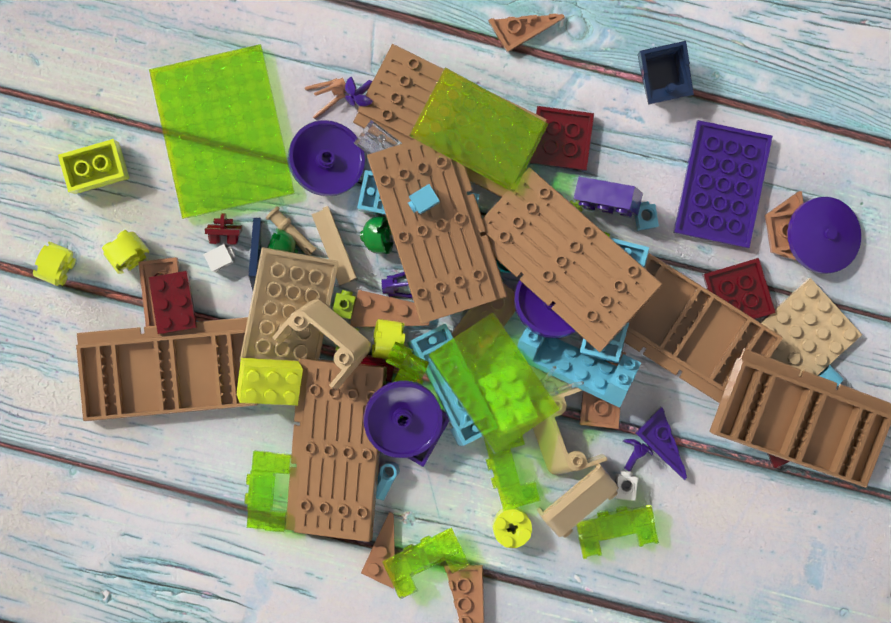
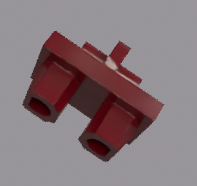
[205,213,242,245]

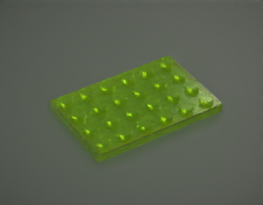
[409,67,548,192]
[428,313,560,454]

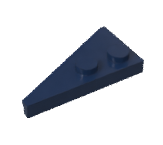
[248,218,261,291]

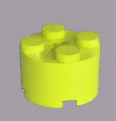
[102,230,149,274]
[33,241,76,286]
[372,319,405,361]
[492,506,532,548]

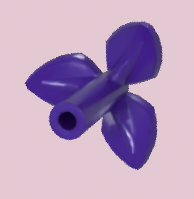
[345,77,373,107]
[623,439,653,472]

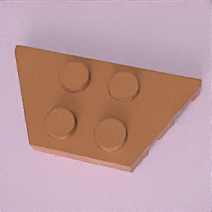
[765,191,803,261]

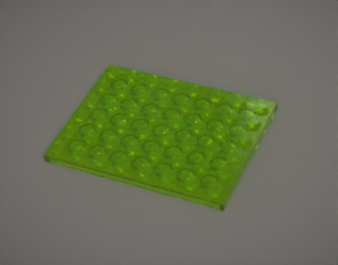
[149,44,295,219]

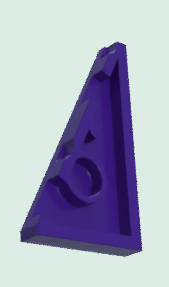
[635,406,687,480]

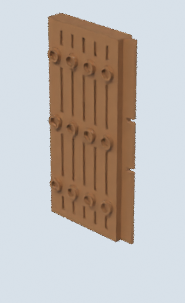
[353,44,547,197]
[367,128,507,324]
[480,167,662,353]
[624,253,783,403]
[76,317,258,421]
[709,348,891,488]
[285,358,387,542]

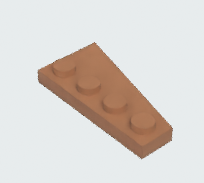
[444,565,484,623]

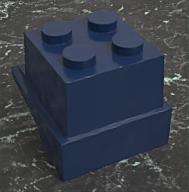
[637,41,694,105]

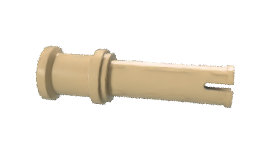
[266,206,317,256]

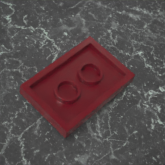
[149,271,197,335]

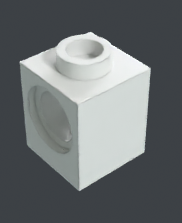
[203,244,236,272]
[615,471,638,501]

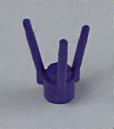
[381,272,413,298]

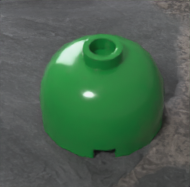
[360,216,394,254]
[267,228,298,254]

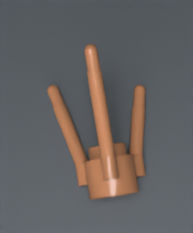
[305,77,346,119]

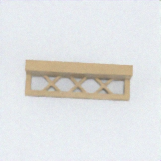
[311,206,357,286]

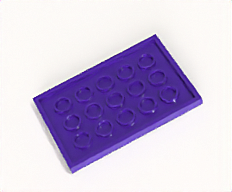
[673,120,773,248]

